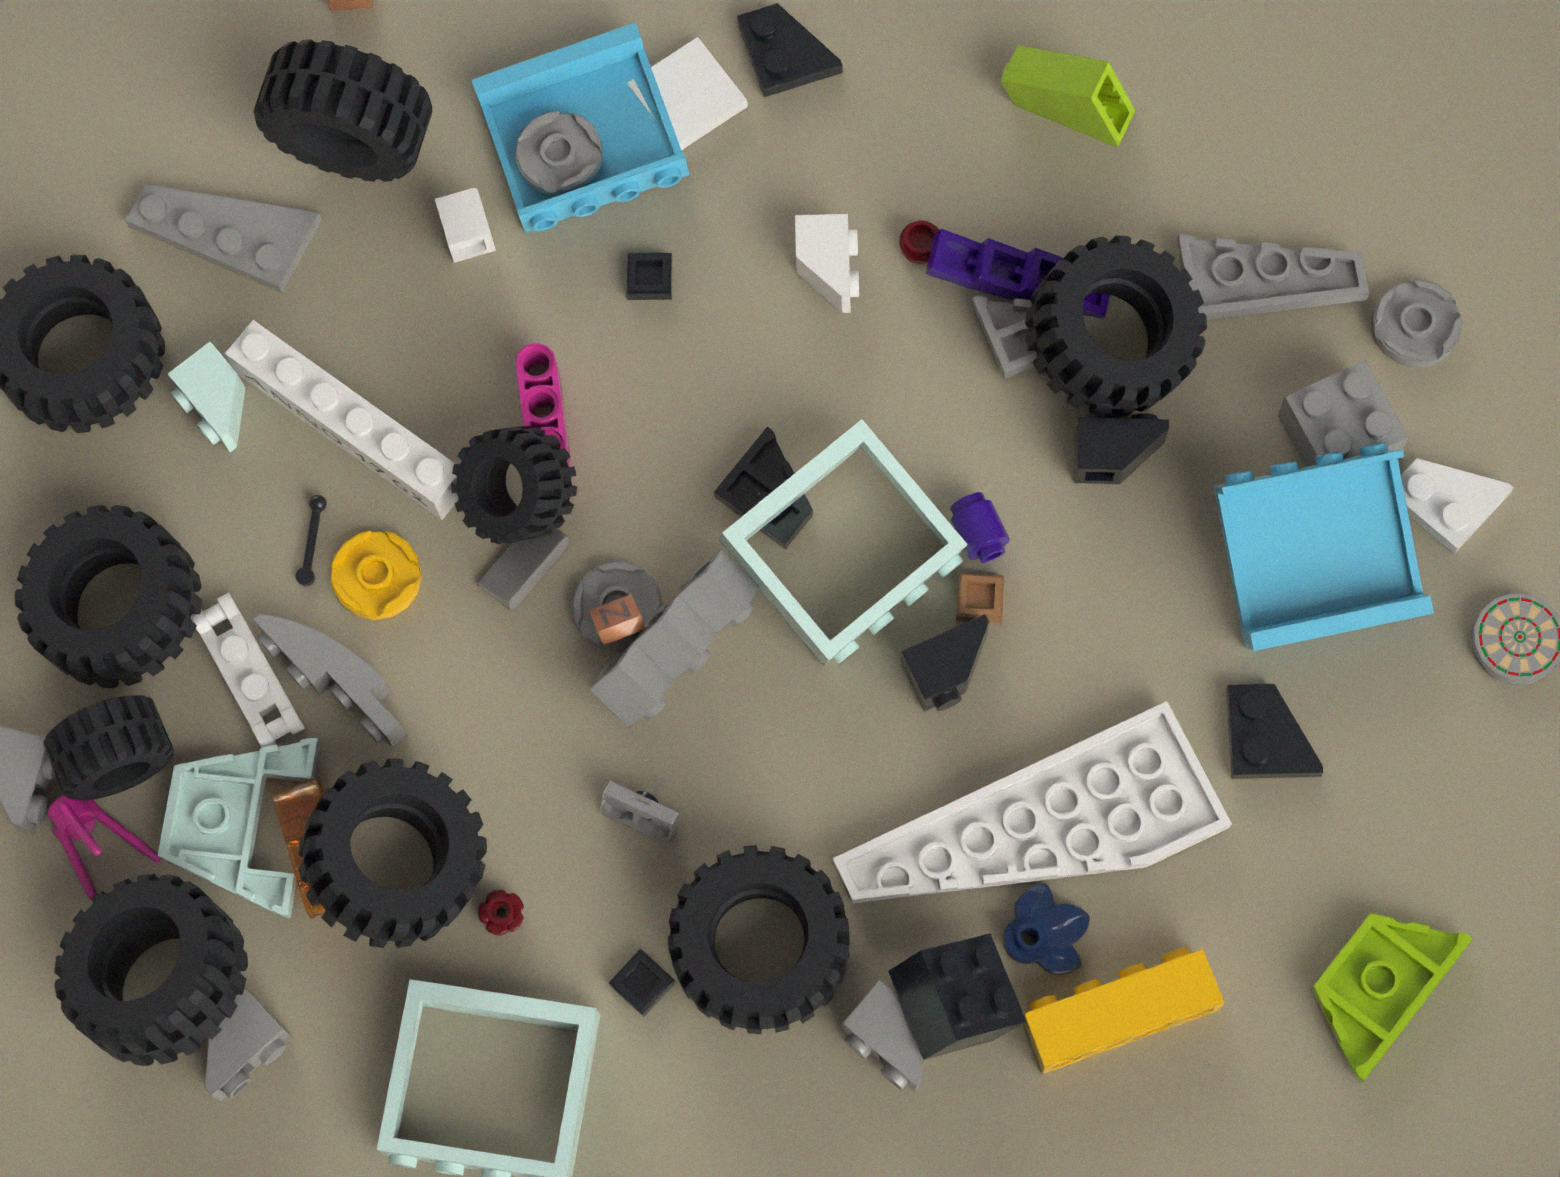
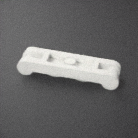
[190,592,305,747]

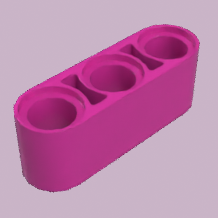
[516,343,571,466]

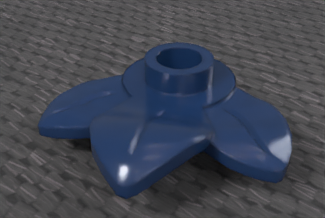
[1003,884,1090,975]

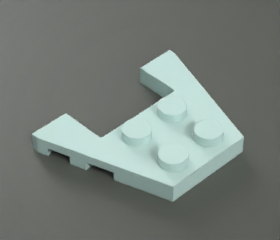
[158,738,320,918]

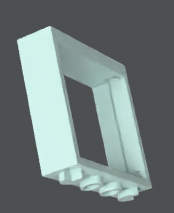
[719,419,968,666]
[377,979,601,1177]

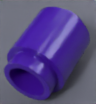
[950,492,1010,563]

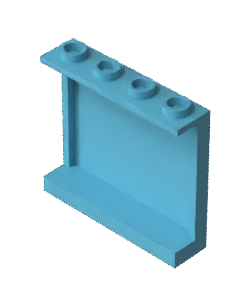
[472,22,690,233]
[1213,442,1434,651]

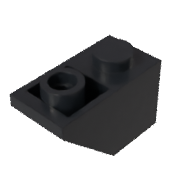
[1075,412,1169,484]

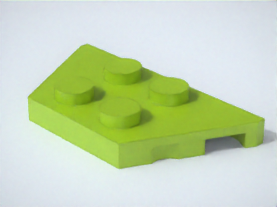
[1311,913,1474,1083]

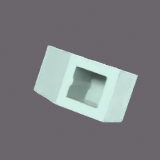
[168,342,246,452]

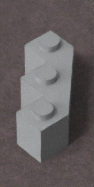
[589,549,760,728]

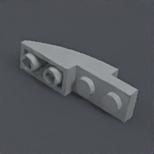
[253,613,407,748]

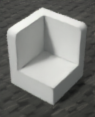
[435,188,496,263]

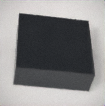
[627,253,673,300]
[608,949,676,1017]

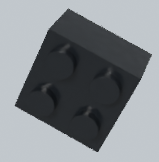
[888,933,1027,1060]

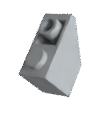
[0,727,57,836]
[842,980,922,1092]
[205,988,291,1101]

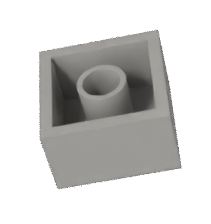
[1278,360,1409,467]

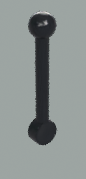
[296,495,327,587]

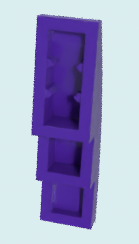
[926,229,1110,319]

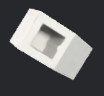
[795,214,859,313]

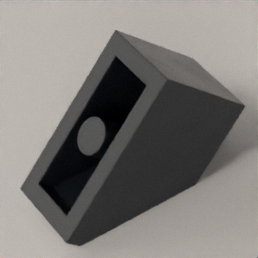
[901,614,989,712]

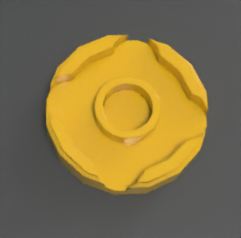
[331,531,422,620]

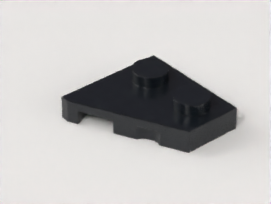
[737,3,843,97]
[714,427,813,549]
[1226,684,1324,779]

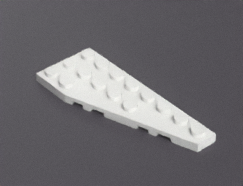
[833,701,1232,903]

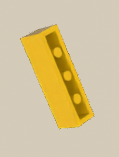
[1023,947,1225,1074]

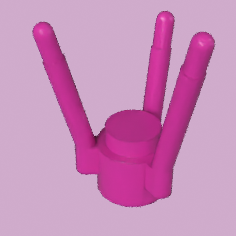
[47,795,161,900]

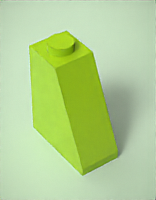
[1000,45,1136,146]

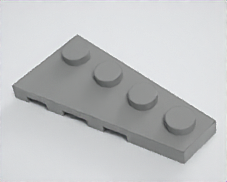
[125,184,322,293]
[1177,234,1370,320]

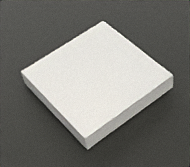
[627,37,748,150]

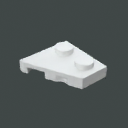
[1401,458,1514,554]

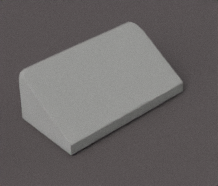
[477,529,570,612]

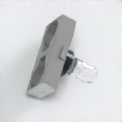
[600,773,679,845]

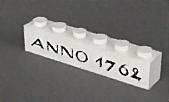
[225,320,458,520]

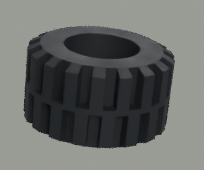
[451,426,577,544]
[43,695,174,800]

